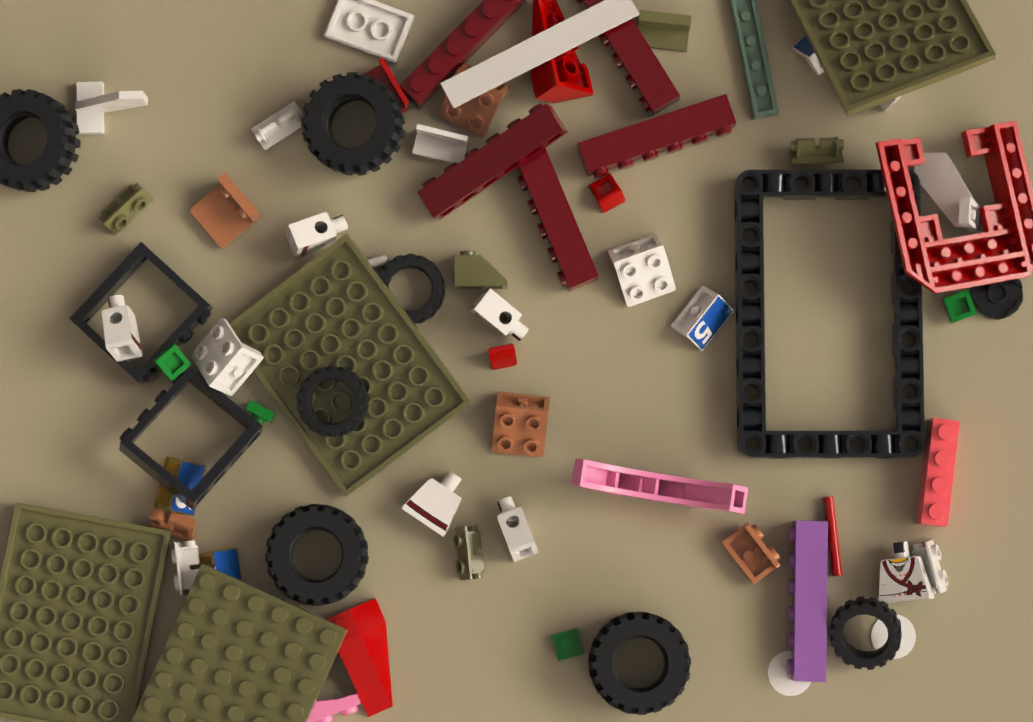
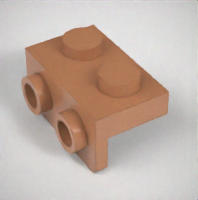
[721,523,781,585]

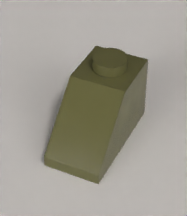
[454,251,507,290]

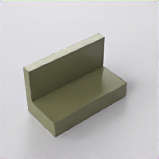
[638,10,692,52]

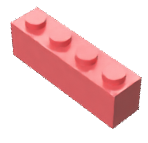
[916,418,960,527]

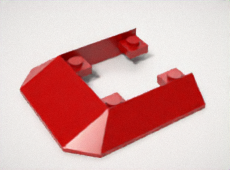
[875,121,1033,294]

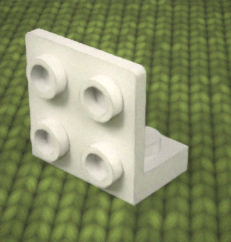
[607,234,676,307]
[191,318,264,396]

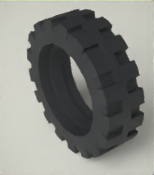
[378,254,445,324]
[296,366,369,437]
[829,596,902,670]

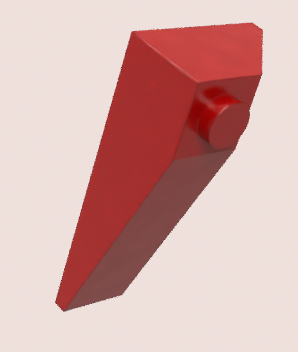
[531,0,594,103]
[327,598,393,717]

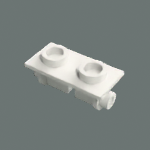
[251,101,304,150]
[911,539,948,594]
[171,540,200,595]

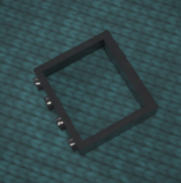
[69,242,213,384]
[119,367,263,510]

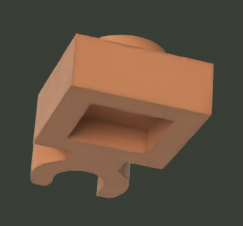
[150,508,197,541]

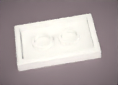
[324,0,415,64]

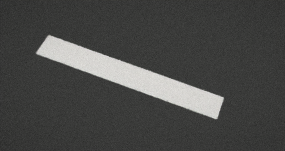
[440,0,640,108]

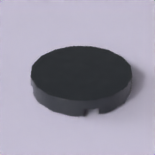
[970,279,1023,320]

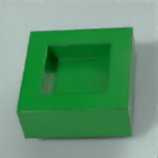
[942,290,977,324]
[153,343,191,381]
[246,400,277,425]
[552,628,584,661]

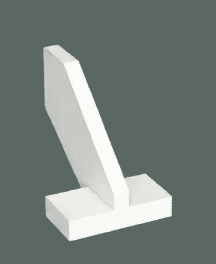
[75,81,148,135]
[914,153,981,232]

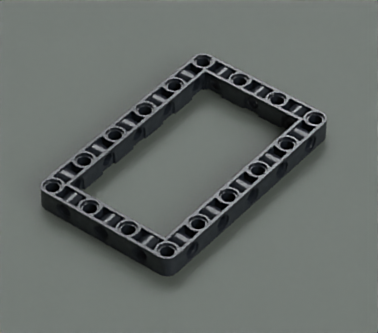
[734,170,925,459]

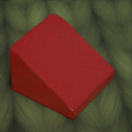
[588,174,625,213]
[488,343,517,370]

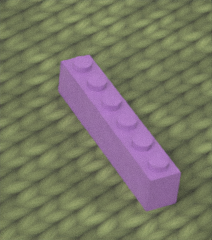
[786,521,828,682]

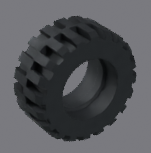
[301,72,405,176]
[0,89,81,192]
[265,504,369,606]
[588,612,691,715]

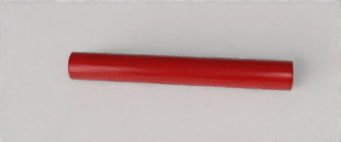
[823,496,842,576]

